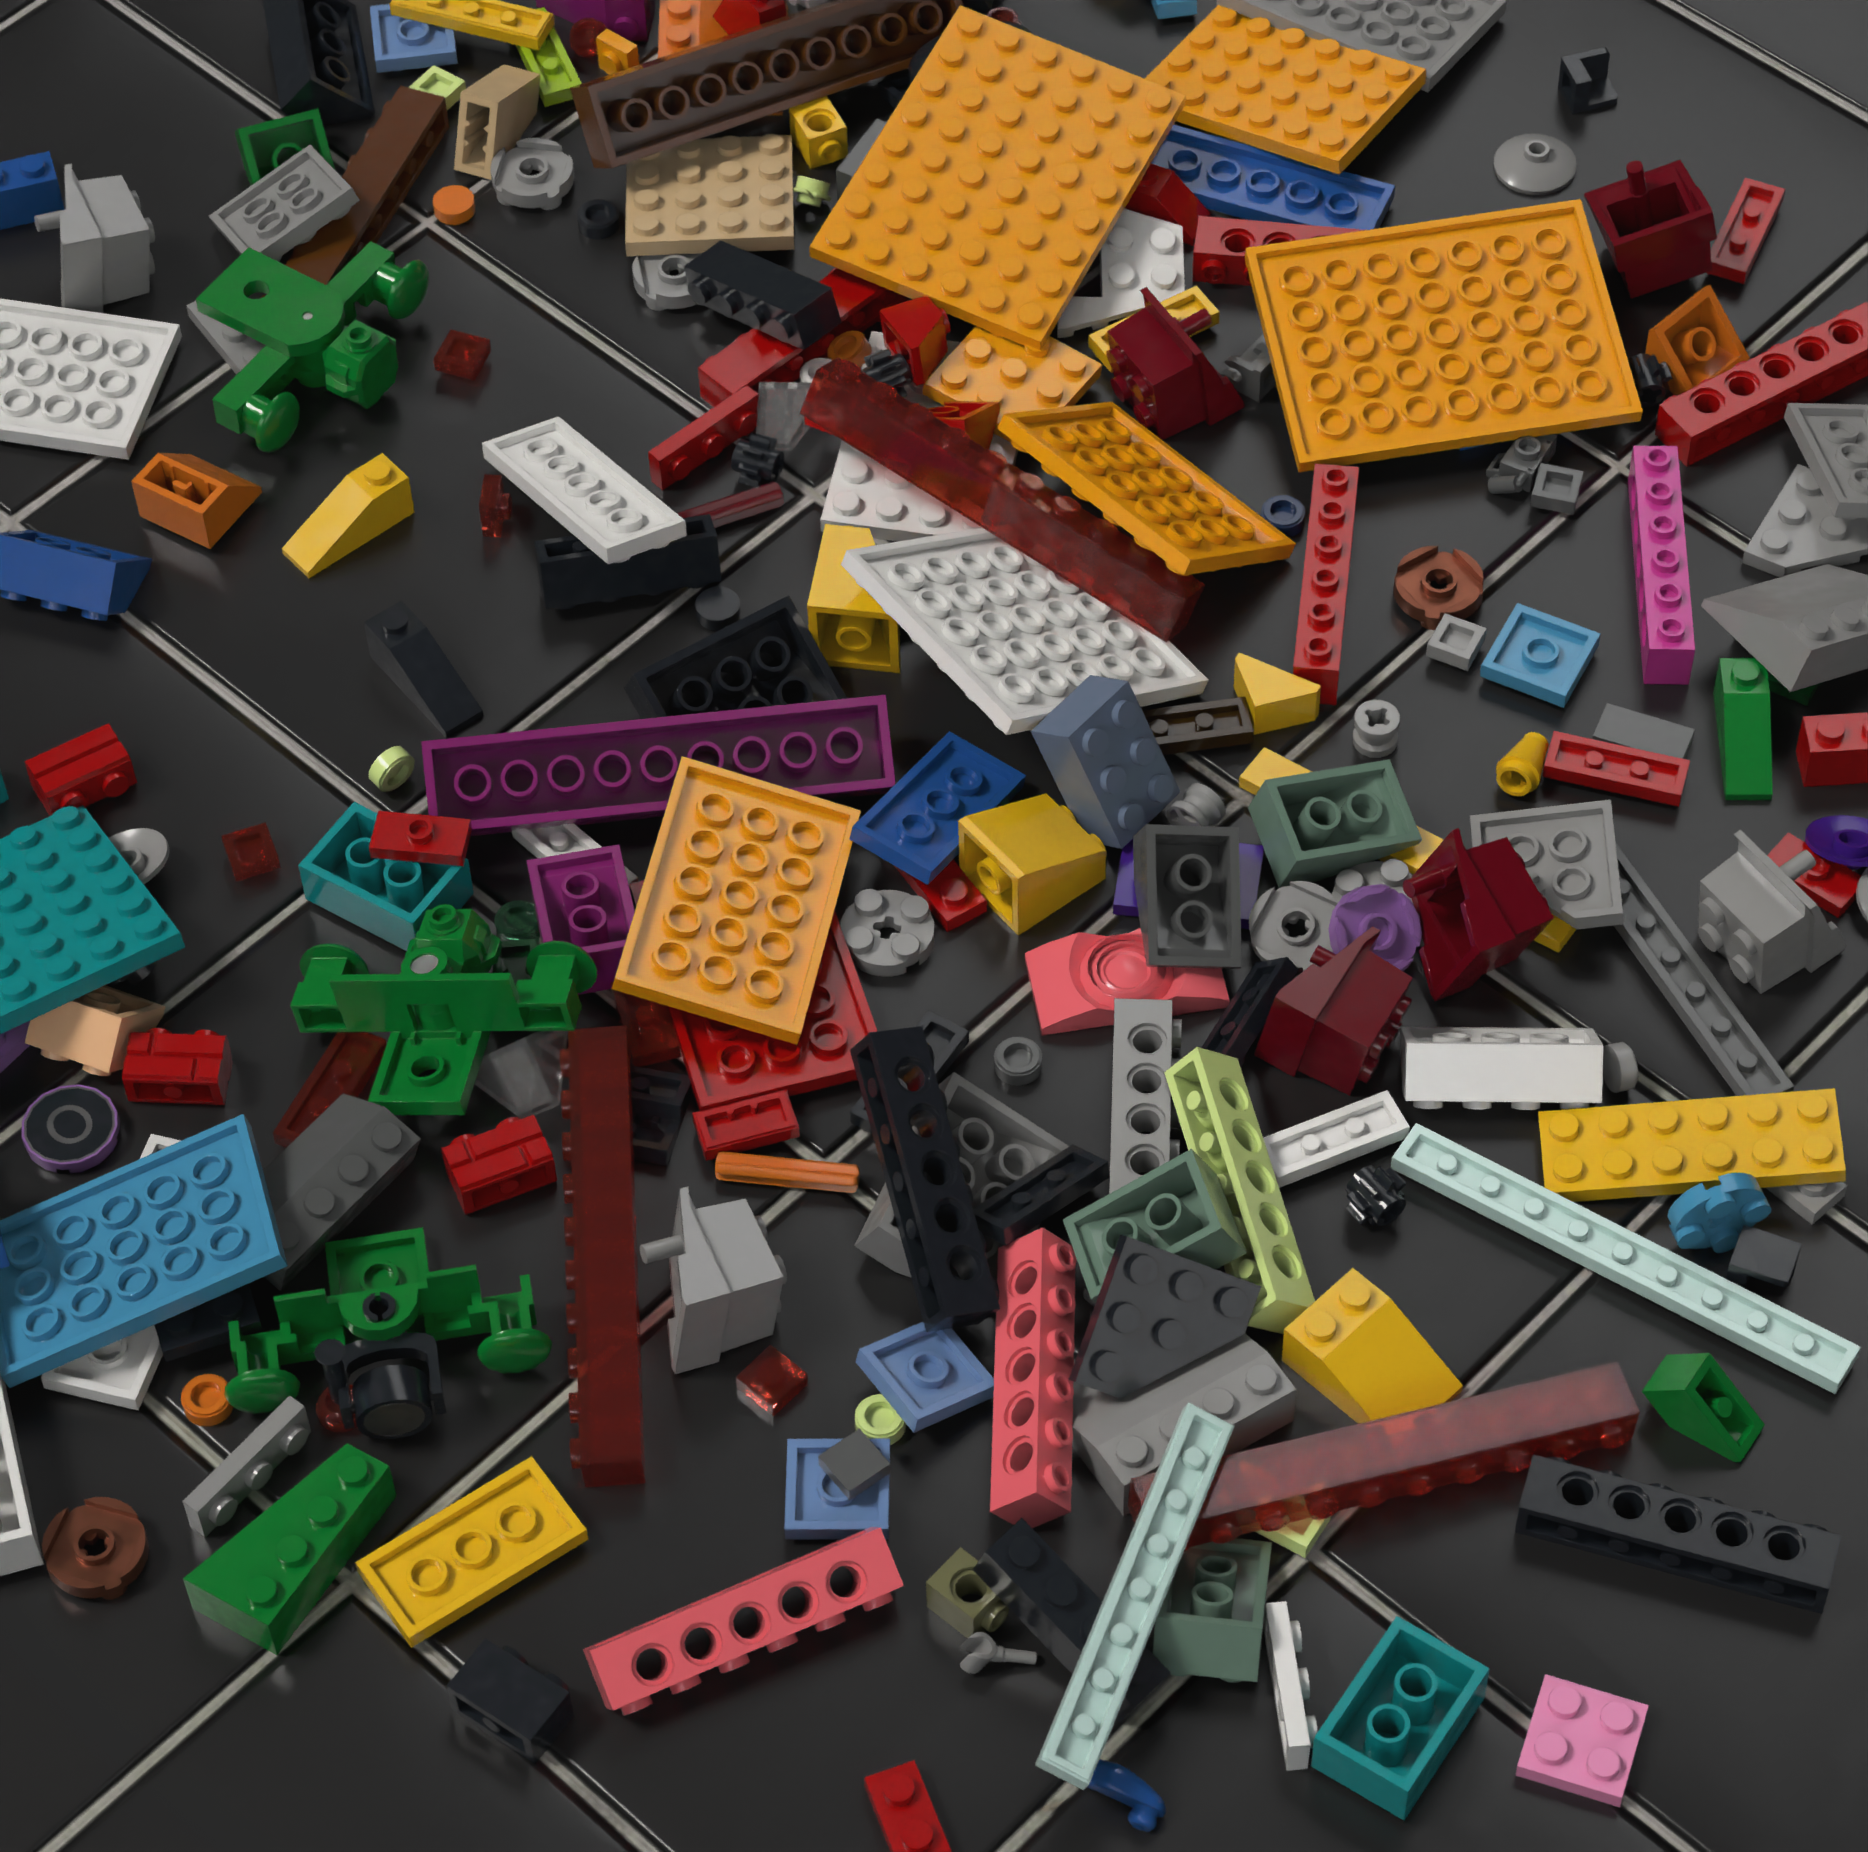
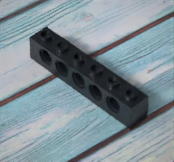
[850,1026,1000,1332]
[1515,1454,1842,1614]

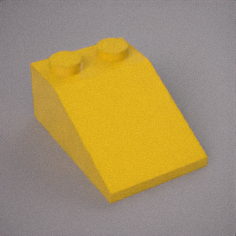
[1282,1268,1463,1454]

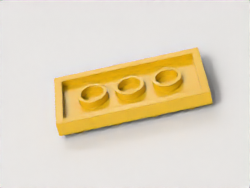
[355,1456,588,1648]

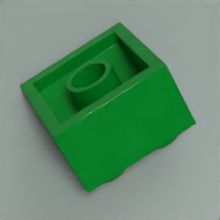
[235,109,335,186]

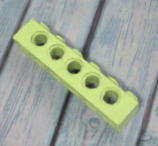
[1164,1047,1315,1334]

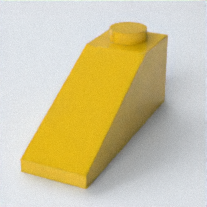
[282,453,415,578]

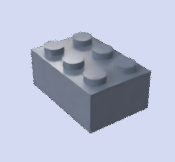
[1031,675,1180,849]

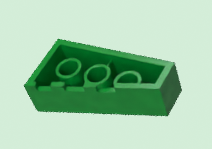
[183,1443,396,1655]

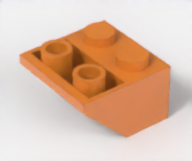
[131,453,262,549]

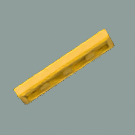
[389,0,555,50]

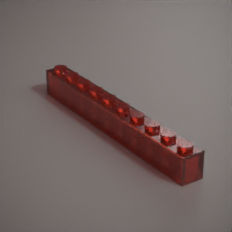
[800,357,1205,642]
[560,1025,646,1488]
[1128,1362,1640,1552]

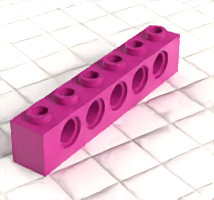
[1628,446,1695,685]

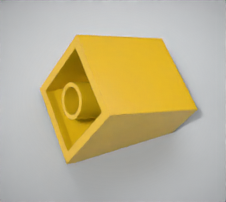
[807,524,901,673]
[958,793,1107,936]

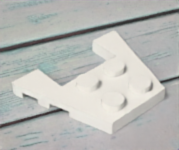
[1057,209,1185,338]

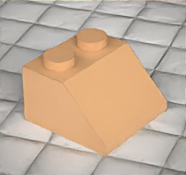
[25,985,166,1076]

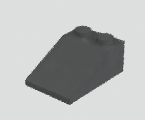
[1133,824,1242,969]

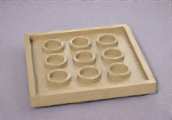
[625,134,794,256]

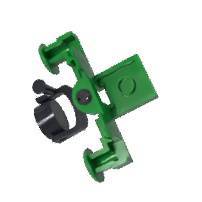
[224,1227,552,1440]

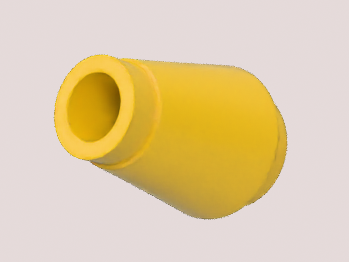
[1496,732,1549,796]

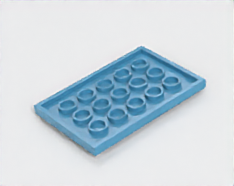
[0,1114,288,1388]

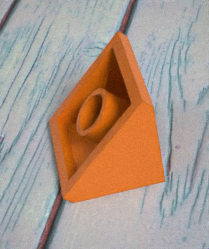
[1645,285,1750,395]

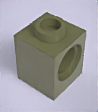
[926,1547,1009,1639]

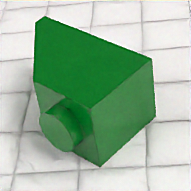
[1642,1353,1765,1462]

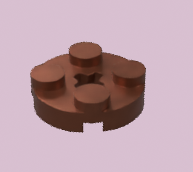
[1393,546,1483,630]
[42,1497,149,1600]

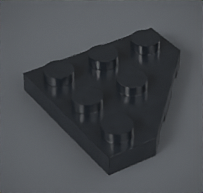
[1069,1235,1261,1398]

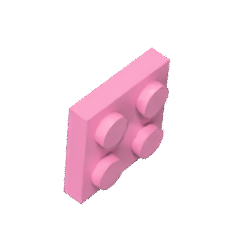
[1515,1674,1649,1807]

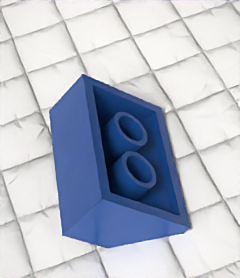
[0,151,65,230]
[0,530,152,621]

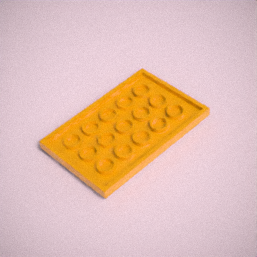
[1145,5,1426,175]
[997,402,1296,576]
[612,756,861,1045]

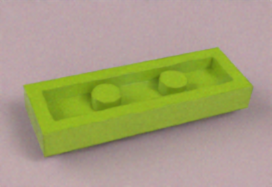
[515,7,582,107]

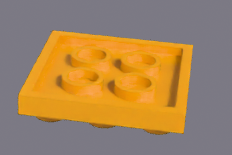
[922,326,1102,442]

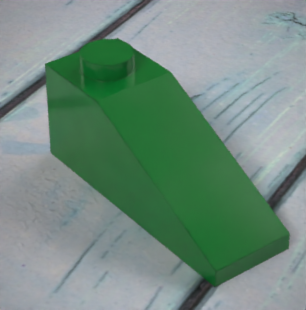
[1713,658,1773,800]

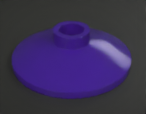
[1805,815,1868,870]

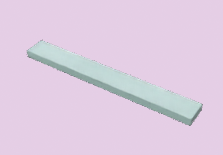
[1035,1402,1234,1790]

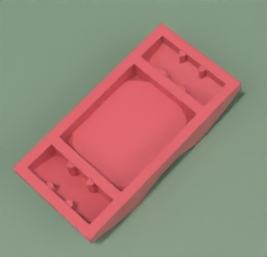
[1025,928,1230,1036]

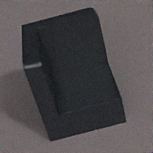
[1558,47,1618,114]
[1726,1225,1802,1289]

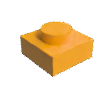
[596,28,639,74]

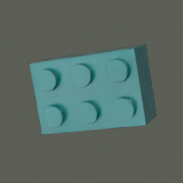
[298,802,474,951]
[1311,1616,1490,1820]

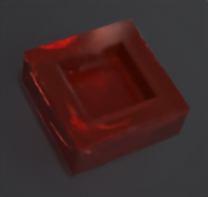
[433,329,491,380]
[479,474,512,537]
[221,822,281,881]
[736,1345,808,1417]

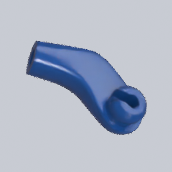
[1087,1759,1166,1832]

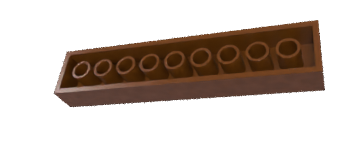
[570,0,964,168]

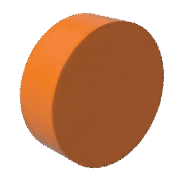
[433,185,476,225]
[827,331,872,373]
[181,1374,233,1427]

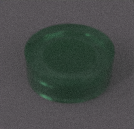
[495,900,540,941]

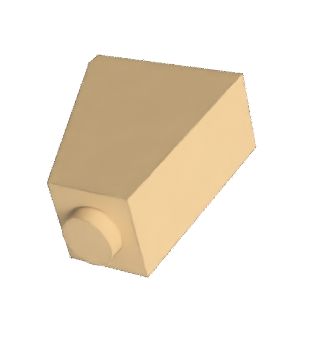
[454,64,541,180]

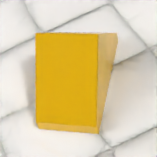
[1234,652,1321,735]

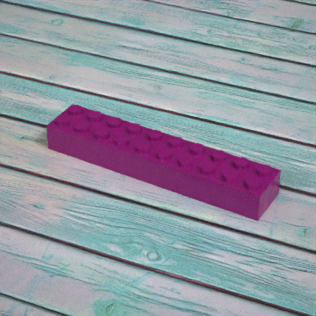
[421,695,895,836]

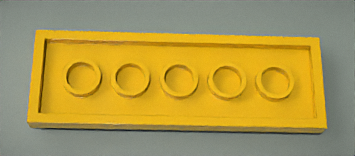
[1538,1088,1846,1202]

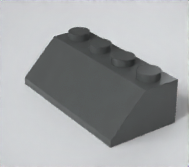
[263,1094,421,1292]

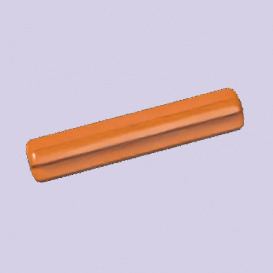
[715,1152,860,1193]

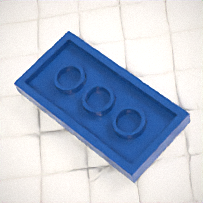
[850,731,1026,885]

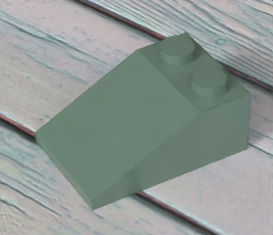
[1248,759,1422,888]
[1063,1149,1247,1303]
[1153,1533,1272,1682]

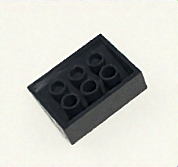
[624,595,847,719]

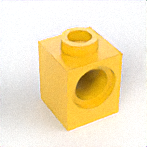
[789,96,848,169]

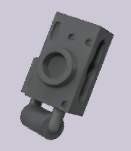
[1486,434,1557,494]

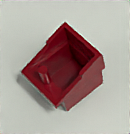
[1584,160,1717,299]
[1106,287,1244,440]
[1403,828,1554,1001]
[1254,927,1413,1096]

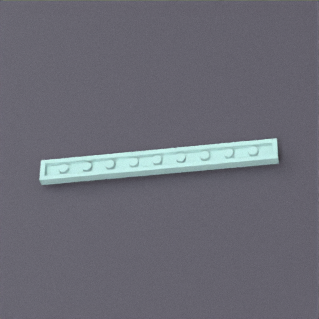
[1391,1123,1861,1395]

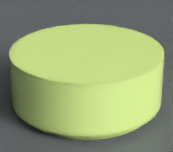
[369,746,414,792]
[855,1394,906,1445]

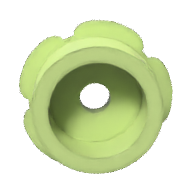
[793,176,831,207]

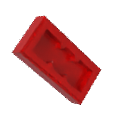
[369,811,472,866]
[1767,832,1861,918]
[692,1089,800,1161]

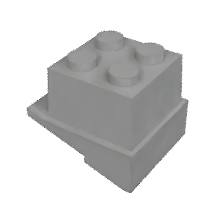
[34,164,155,313]
[1698,830,1846,994]
[640,1187,787,1374]

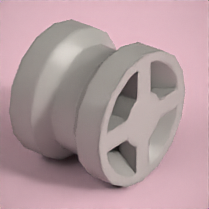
[1353,700,1400,758]
[1167,783,1226,826]

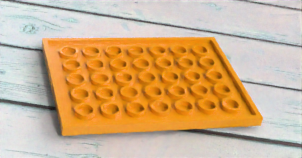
[809,5,1186,350]
[1245,199,1643,473]

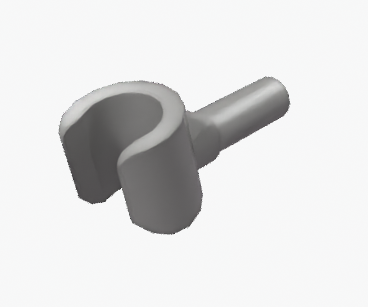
[959,1632,1036,1674]

